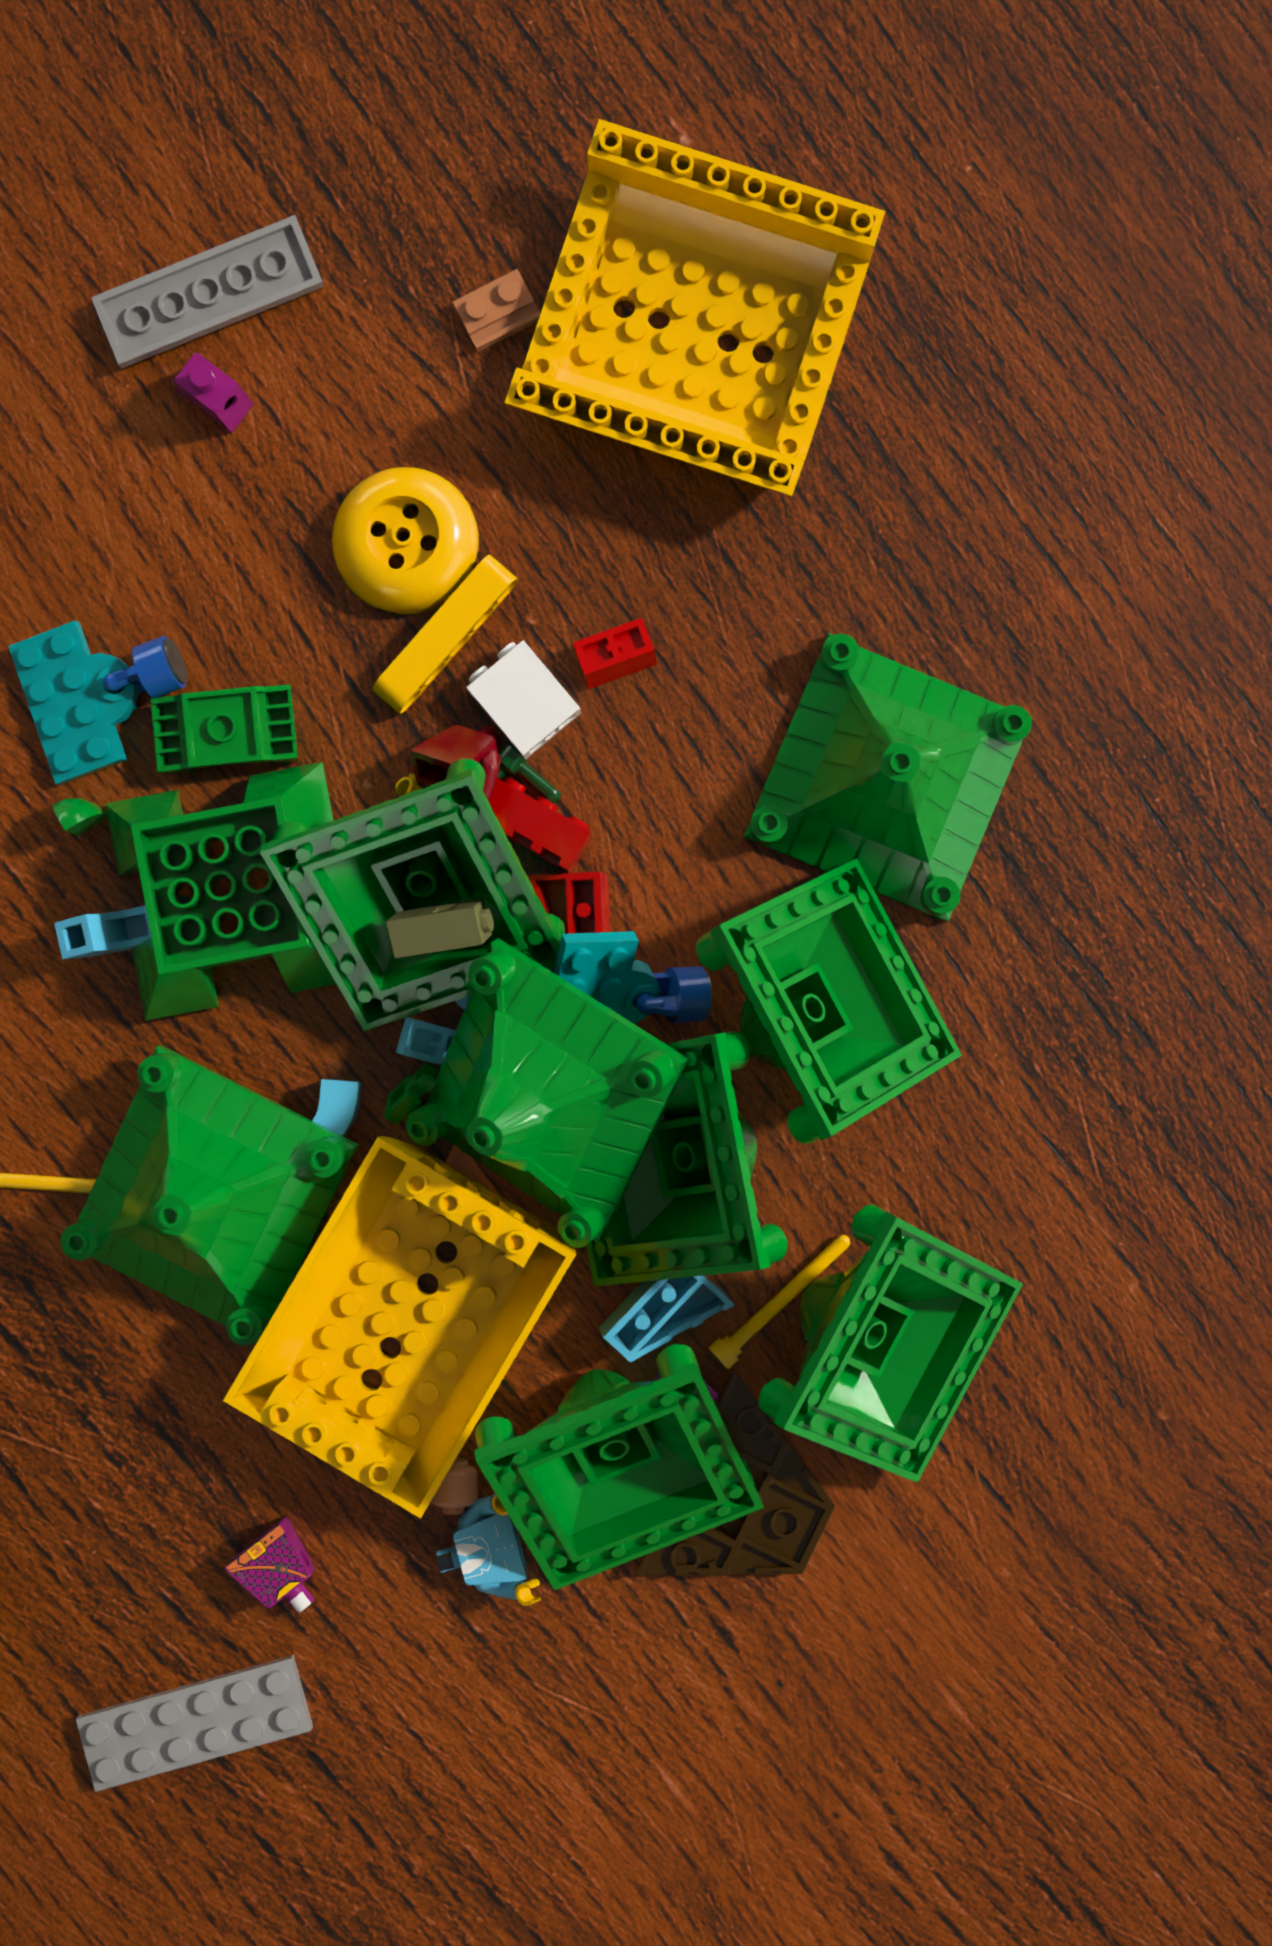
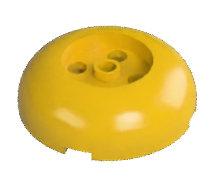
[332,467,479,615]

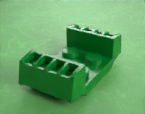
[150,685,298,775]

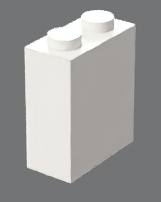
[466,640,581,759]

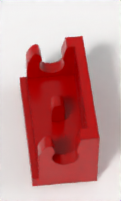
[573,618,657,689]

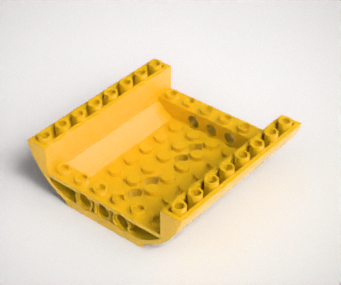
[505,119,886,497]

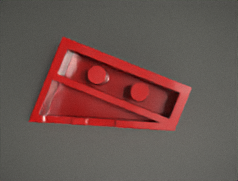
[488,777,593,873]
[527,872,610,934]

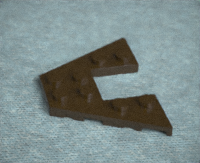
[635,1371,835,1577]

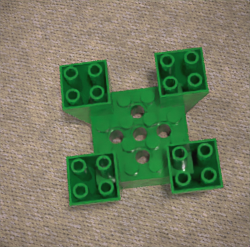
[105,762,336,1021]

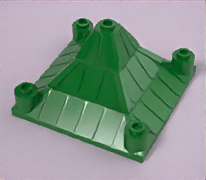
[743,633,1033,922]
[260,758,565,1031]
[696,858,962,1145]
[405,938,689,1248]
[586,1031,787,1287]
[60,1045,359,1346]
[759,1204,1023,1483]
[474,1344,764,1590]

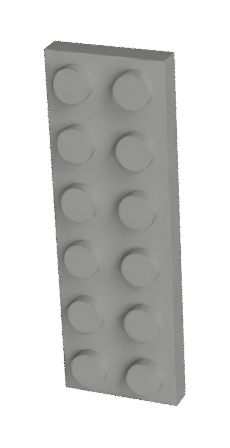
[91,215,324,369]
[76,1655,313,1792]

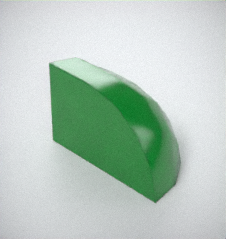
[52,798,107,836]

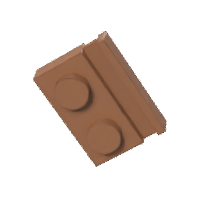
[453,269,541,353]

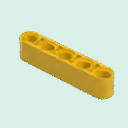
[372,555,518,714]

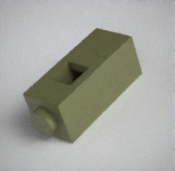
[386,898,494,958]

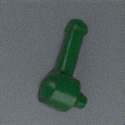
[497,743,561,804]

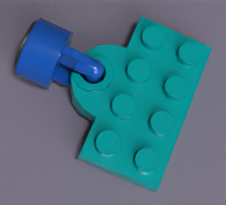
[8,620,188,785]
[554,931,713,1024]

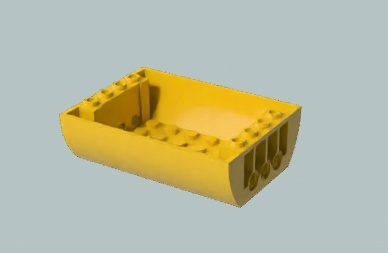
[223,1136,576,1518]

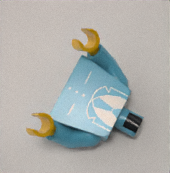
[436,1494,541,1606]

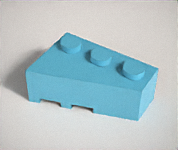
[599,1275,735,1362]

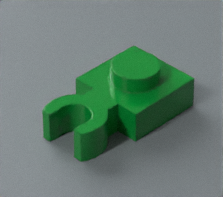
[384,1061,438,1125]

